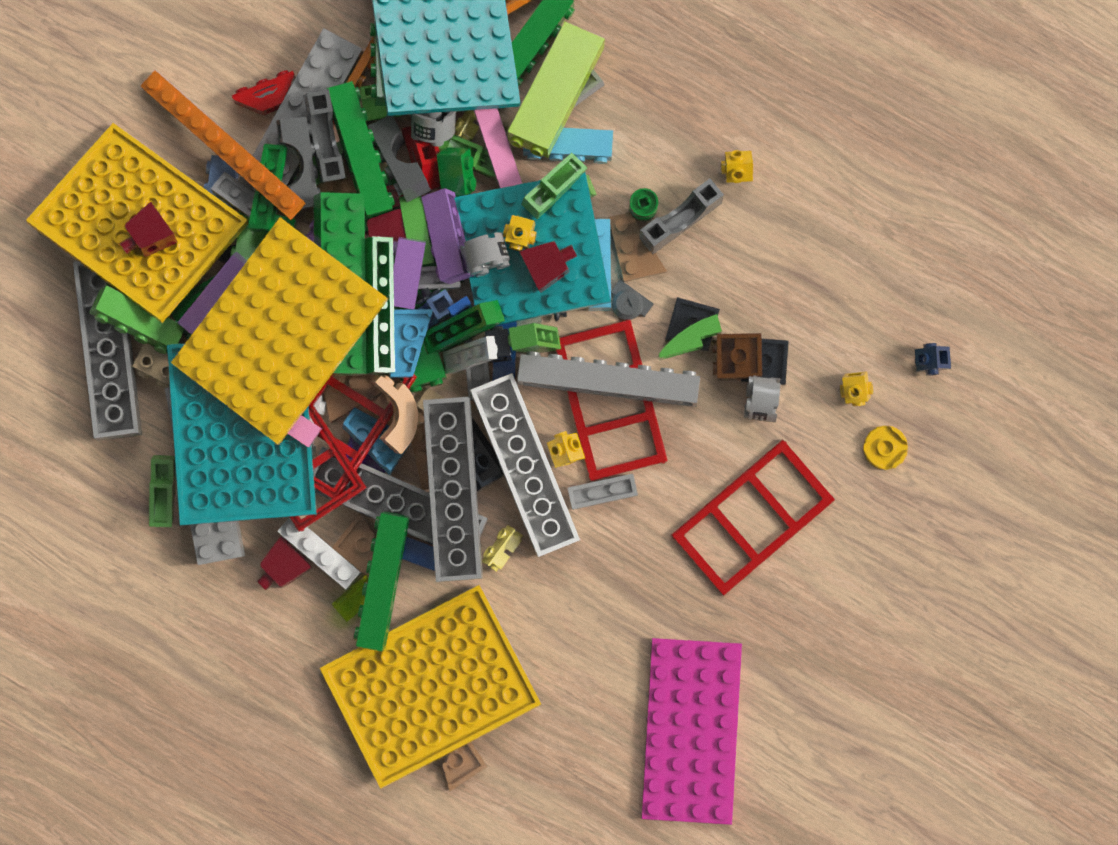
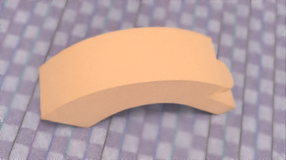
[370,375,418,454]

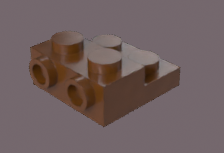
[712,333,762,381]

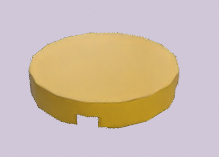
[863,426,908,470]

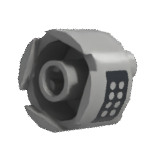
[411,111,456,146]
[459,233,510,277]
[744,375,780,423]

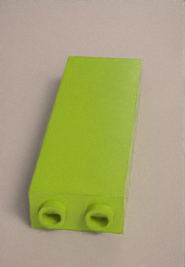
[508,22,605,158]

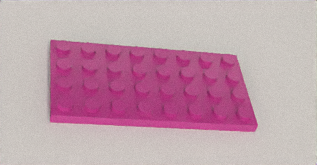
[642,638,742,825]

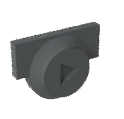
[611,280,654,320]

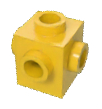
[721,150,753,183]
[503,215,537,251]
[840,371,873,406]
[547,431,585,468]

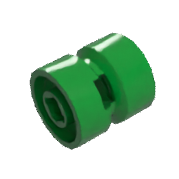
[629,188,659,222]

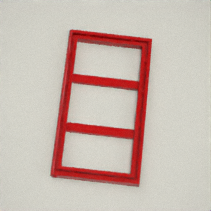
[556,320,668,482]
[312,374,417,500]
[289,402,367,532]
[671,439,835,596]

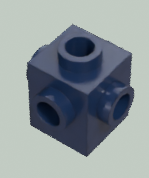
[915,343,951,376]

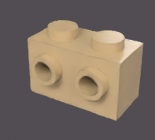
[132,344,170,388]

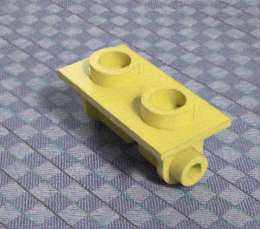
[454,110,479,141]
[482,525,523,572]

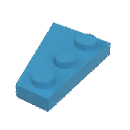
[389,309,433,378]
[342,407,411,475]

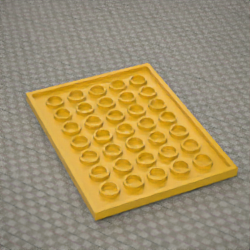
[26,123,249,323]
[171,218,388,445]
[320,585,542,789]

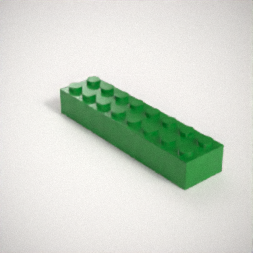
[313,192,367,376]

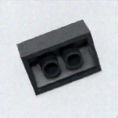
[471,417,504,493]

